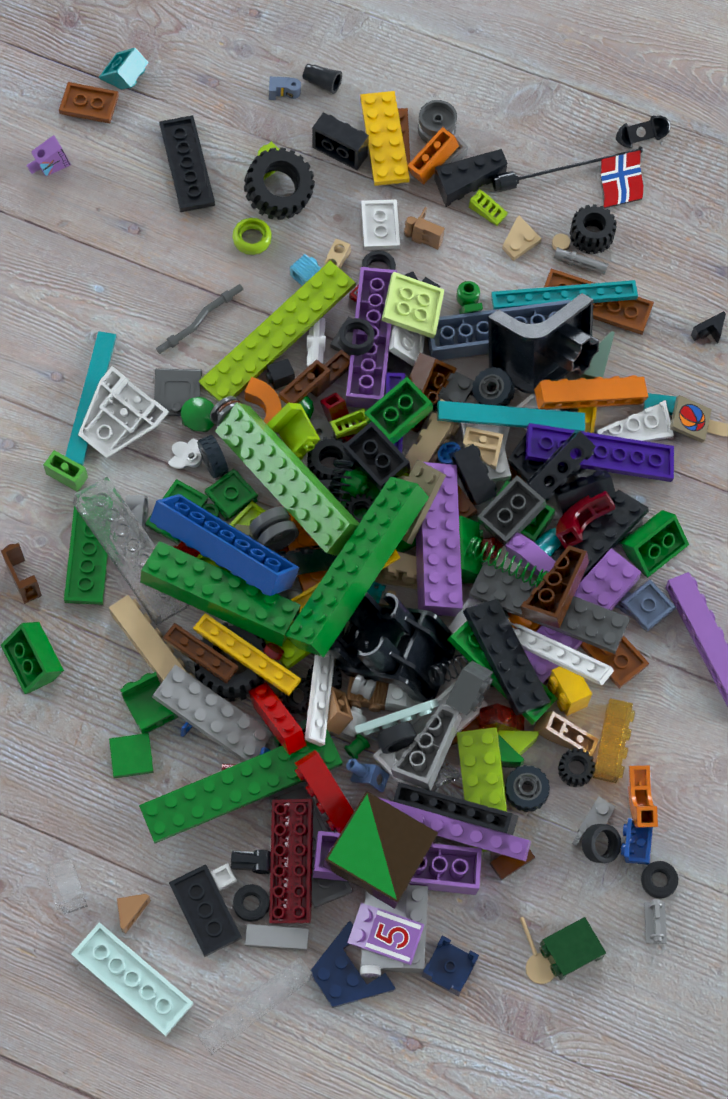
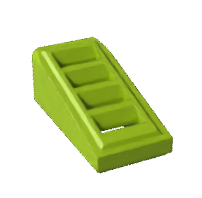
[469,189,508,226]
[330,408,369,438]

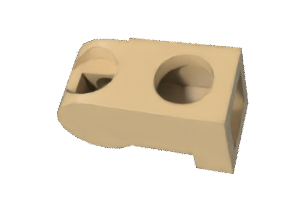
[323,239,351,269]

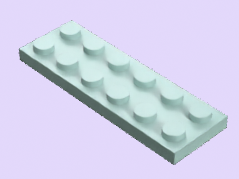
[71,922,193,1037]

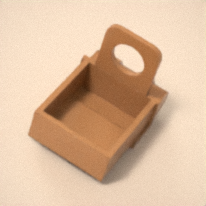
[404,207,445,250]

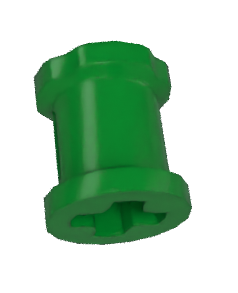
[344,734,370,760]

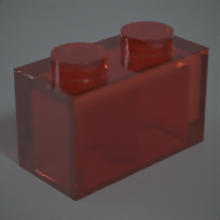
[480,703,525,731]

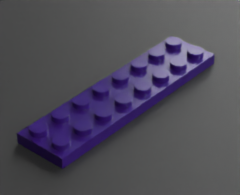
[526,423,674,482]

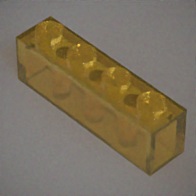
[593,698,635,783]

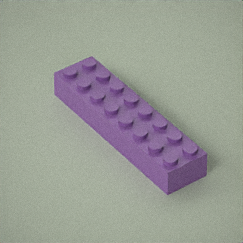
[346,267,397,409]
[416,462,463,617]
[524,548,641,685]
[313,831,482,895]

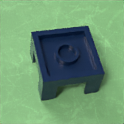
[422,935,479,997]

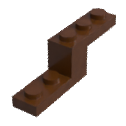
[278,350,350,404]

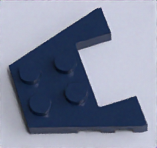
[309,921,396,1008]

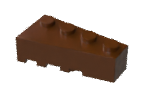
[409,352,458,433]
[520,546,589,628]

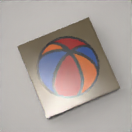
[670,395,712,443]

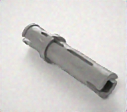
[554,247,608,275]

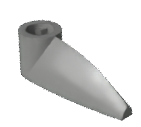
[125,495,149,549]

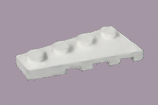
[596,400,674,442]

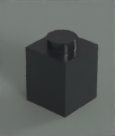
[265,358,295,390]

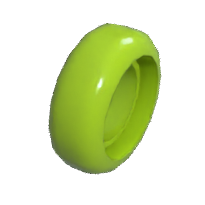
[232,218,272,255]

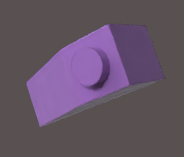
[505,532,556,576]

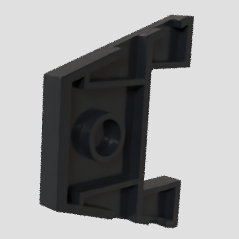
[508,433,587,485]

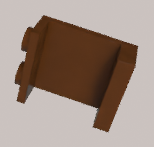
[1,542,42,604]

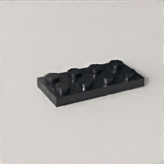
[169,864,242,957]

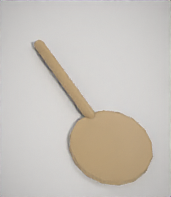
[520,917,555,984]

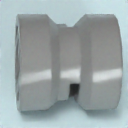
[351,675,377,700]

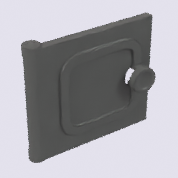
[154,368,202,416]

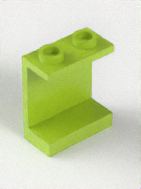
[267,403,320,460]

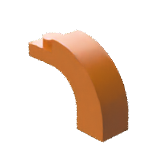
[244,377,282,424]
[628,765,658,827]

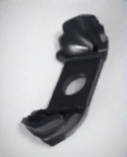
[616,115,670,148]

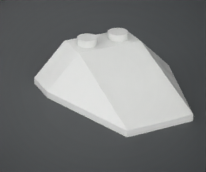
[78,366,169,458]

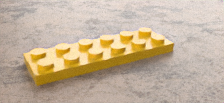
[360,91,410,186]

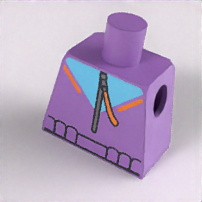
[26,135,71,176]

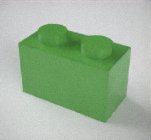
[43,450,88,492]

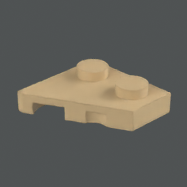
[502,215,541,261]
[462,427,504,470]

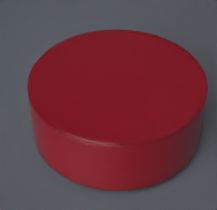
[264,643,284,660]

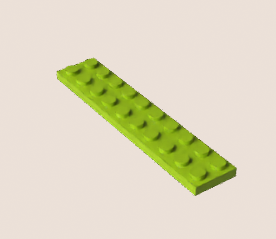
[198,261,356,402]

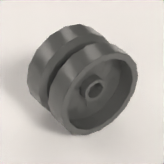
[418,100,457,143]
[249,507,299,552]

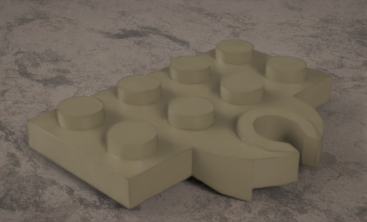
[397,460,446,544]

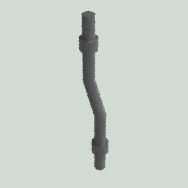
[156,284,243,354]

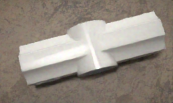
[307,317,326,368]

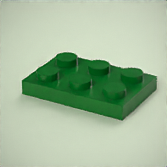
[145,479,209,544]

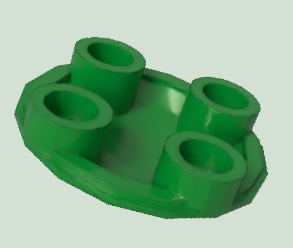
[181,397,214,432]

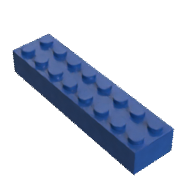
[150,494,299,596]

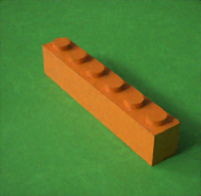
[534,375,648,410]

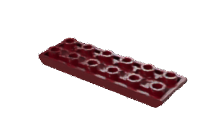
[269,799,313,924]

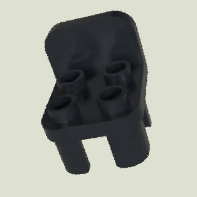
[329,592,455,703]

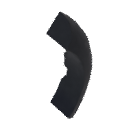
[275,545,337,575]

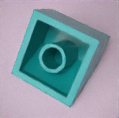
[99,48,149,90]

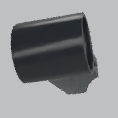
[231,850,271,874]

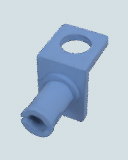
[346,759,389,792]

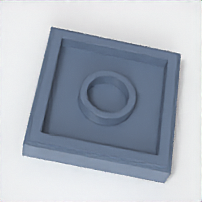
[621,579,676,632]

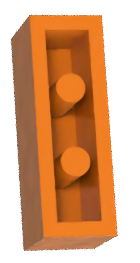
[407,127,459,184]

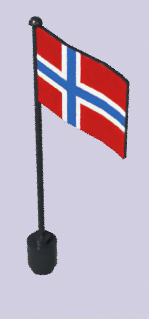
[492,146,644,209]

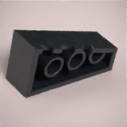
[434,149,508,207]

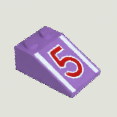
[347,903,424,965]

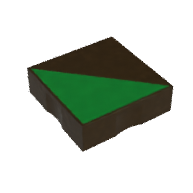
[323,791,438,909]

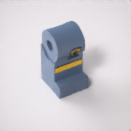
[269,76,301,100]

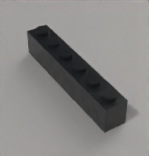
[393,782,518,835]

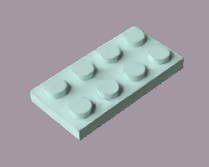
[354,698,439,736]

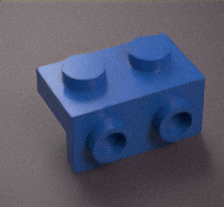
[621,818,653,865]

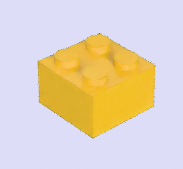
[547,666,592,716]

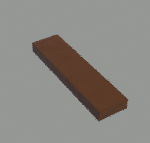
[163,623,239,684]

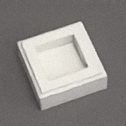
[210,863,237,892]

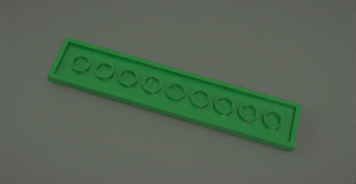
[139,730,343,844]

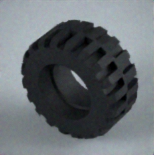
[244,147,315,220]
[194,622,266,702]

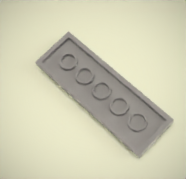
[152,665,273,762]

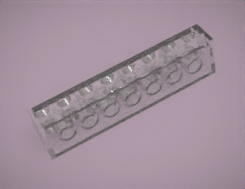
[73,477,189,625]

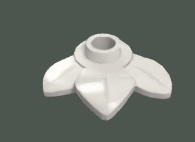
[168,438,202,469]

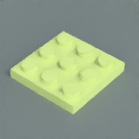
[382,272,444,338]

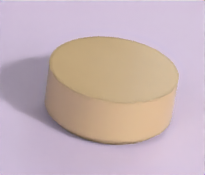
[552,233,570,250]

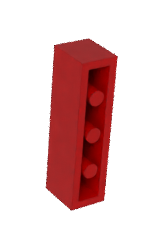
[249,683,307,755]
[294,750,354,833]

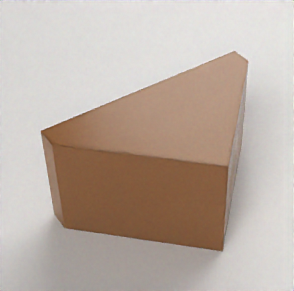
[117,894,151,934]

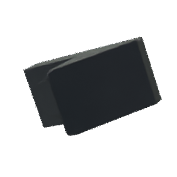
[691,311,726,344]

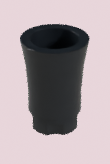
[302,64,342,94]

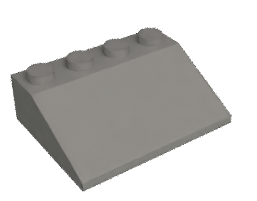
[361,885,428,974]

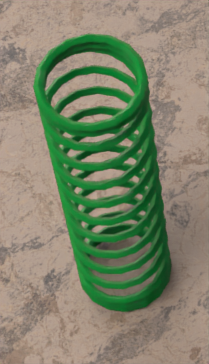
[466,536,549,588]

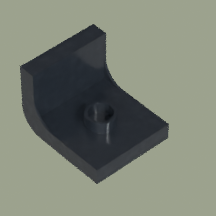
[488,293,599,394]

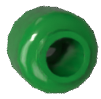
[456,281,480,307]
[340,469,370,498]

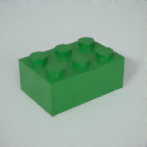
[364,377,433,444]

